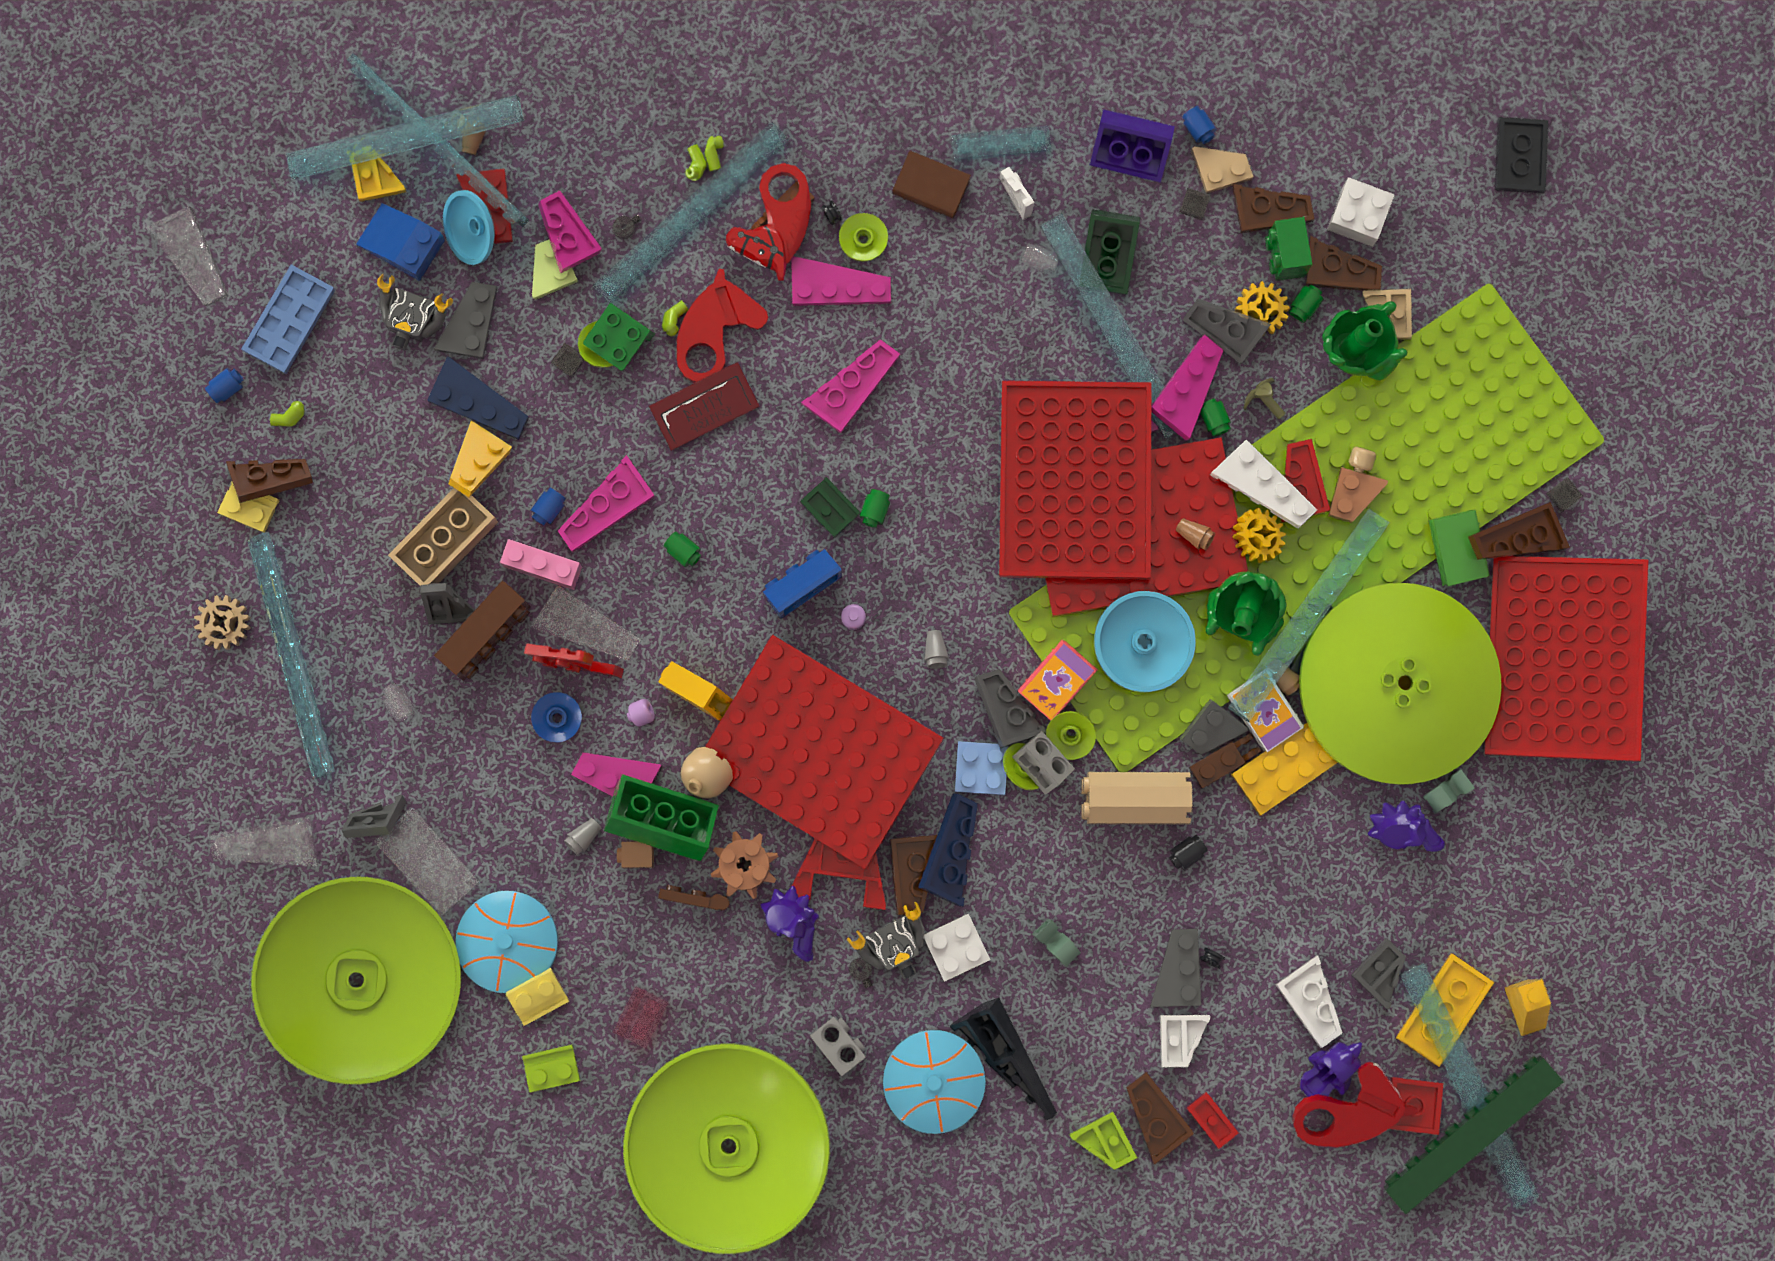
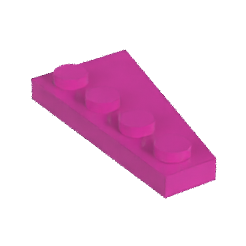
[791,256,891,306]
[558,455,655,553]

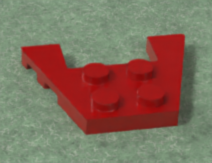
[524,644,624,679]
[792,839,886,910]

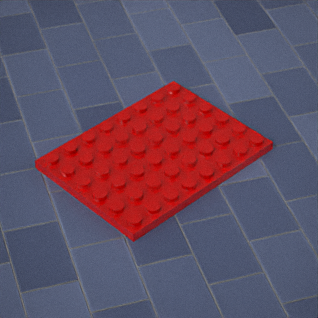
[999,381,1151,580]
[1045,437,1248,617]
[1485,556,1649,762]
[705,635,945,869]

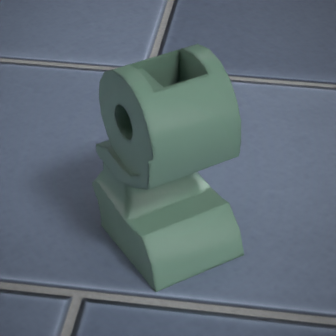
[1423,769,1475,813]
[1032,918,1081,967]

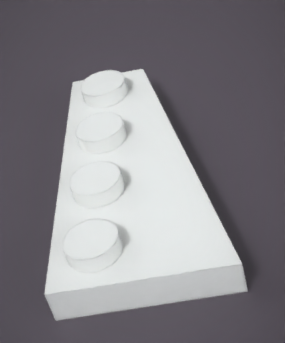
[1210,440,1317,529]

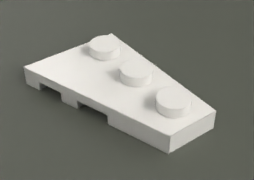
[1276,955,1342,1048]

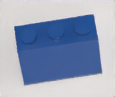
[763,549,842,619]

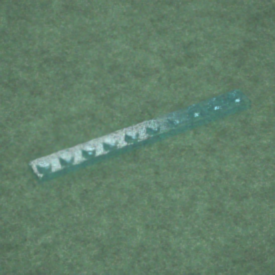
[347,53,529,227]
[286,95,524,179]
[593,122,789,303]
[1040,213,1176,439]
[1228,509,1390,722]
[247,532,335,779]
[1400,963,1539,1207]

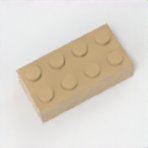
[388,488,498,586]

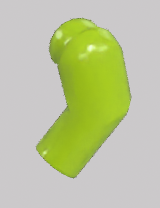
[705,135,724,171]
[685,144,707,181]
[662,300,688,336]
[270,401,305,427]

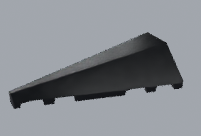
[950,998,1057,1120]

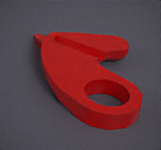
[677,268,768,383]

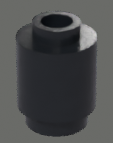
[1169,835,1208,871]

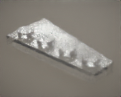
[146,206,229,306]
[531,586,642,660]
[209,816,319,867]

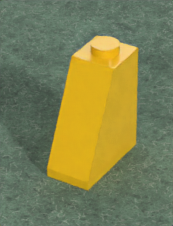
[658,661,733,721]
[1504,979,1551,1036]

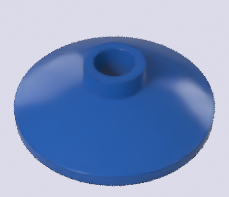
[531,692,582,743]

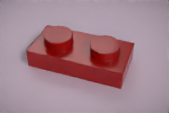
[1186,1092,1239,1149]

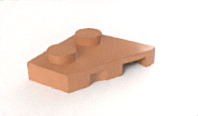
[1328,468,1388,523]

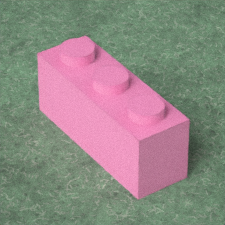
[500,539,582,590]

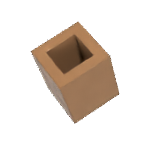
[617,842,654,868]

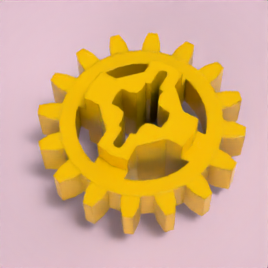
[1235,281,1290,336]
[1233,508,1286,563]

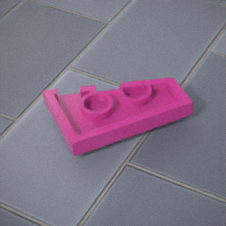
[538,191,602,274]
[571,753,662,797]

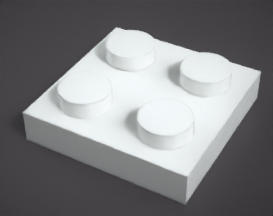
[924,914,990,982]

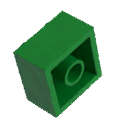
[1265,217,1313,281]

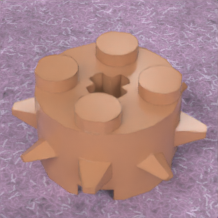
[711,831,778,899]

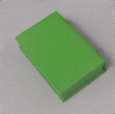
[1428,510,1490,586]

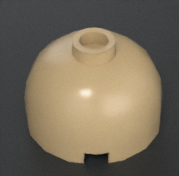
[681,747,733,799]

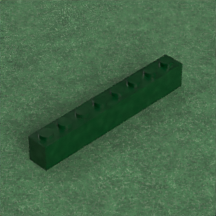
[1384,1055,1564,1215]

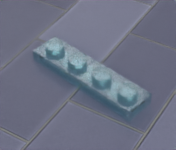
[951,125,1051,161]

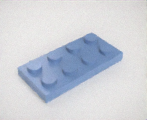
[241,265,335,374]

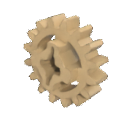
[194,595,251,650]

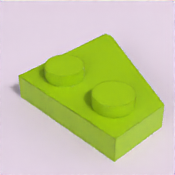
[1069,1111,1137,1170]

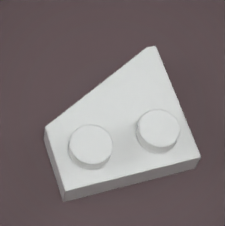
[1160,1015,1210,1067]

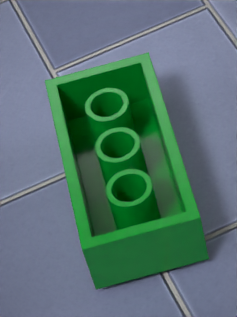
[604,774,719,862]

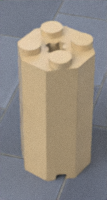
[1081,772,1192,824]

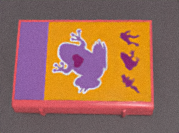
[1018,639,1098,720]

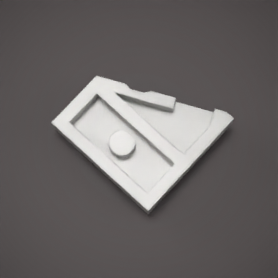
[1000,167,1034,220]

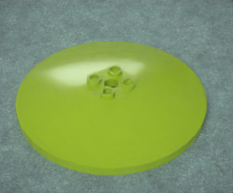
[1299,583,1501,784]
[251,877,461,1084]
[624,1044,830,1254]

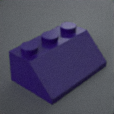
[1090,109,1175,182]

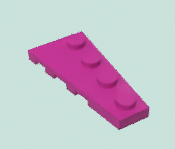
[1151,335,1223,441]
[801,339,900,433]

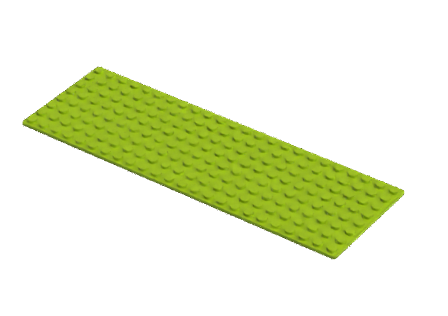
[1009,284,1604,772]

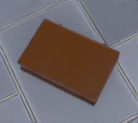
[892,151,971,219]

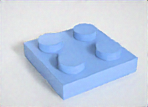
[955,741,1008,795]

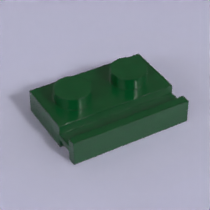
[800,477,860,538]

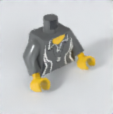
[377,274,453,351]
[847,902,925,980]

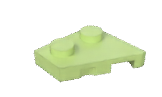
[532,240,578,300]

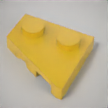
[349,148,406,202]

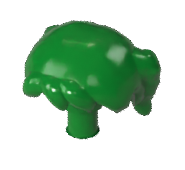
[1322,301,1408,380]
[1205,571,1287,656]

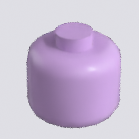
[841,604,866,630]
[627,699,655,727]

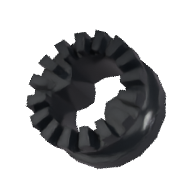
[821,201,843,225]
[1199,947,1225,969]

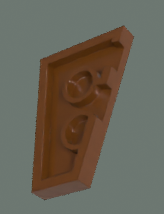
[1232,184,1314,233]
[1305,236,1382,291]
[226,459,313,503]
[889,835,937,915]
[1126,1072,1194,1165]

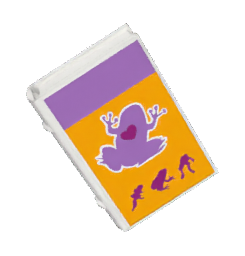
[1227,670,1304,752]

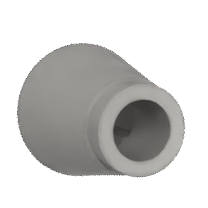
[924,630,949,669]
[564,818,602,855]

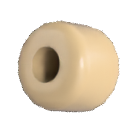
[1349,447,1376,473]

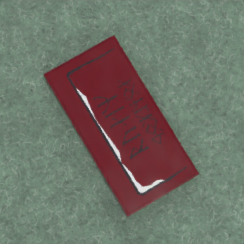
[649,362,760,451]

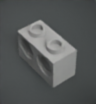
[1012,731,1075,795]
[810,1017,867,1076]

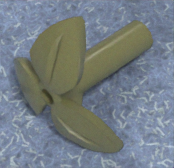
[1243,378,1285,419]

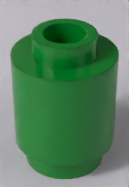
[1289,285,1324,323]
[1200,398,1231,437]
[859,489,890,528]
[664,531,701,567]

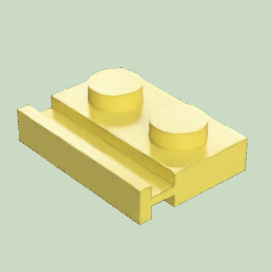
[217,482,280,533]
[506,968,569,1026]

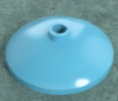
[443,190,495,265]

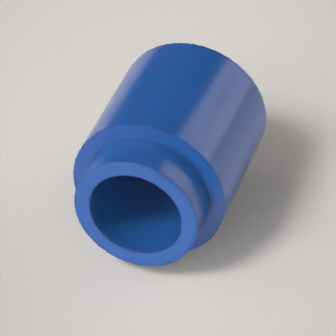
[1182,106,1217,144]
[205,368,244,403]
[530,488,566,526]

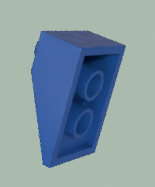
[356,203,445,281]

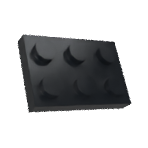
[1495,117,1548,194]

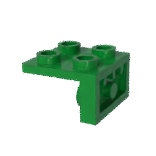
[583,303,655,371]

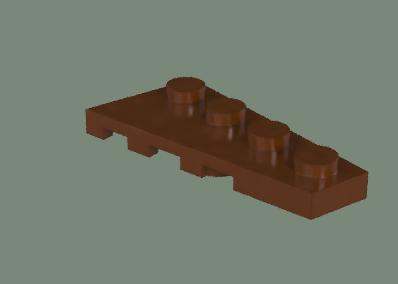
[1468,502,1570,560]

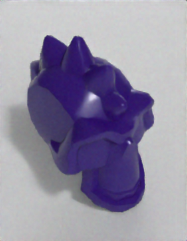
[1368,801,1445,852]
[761,886,819,962]
[1300,1042,1362,1097]

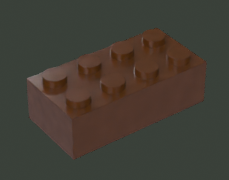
[434,580,531,681]

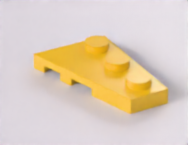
[449,420,512,497]

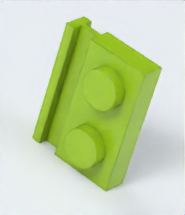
[522,1044,580,1093]

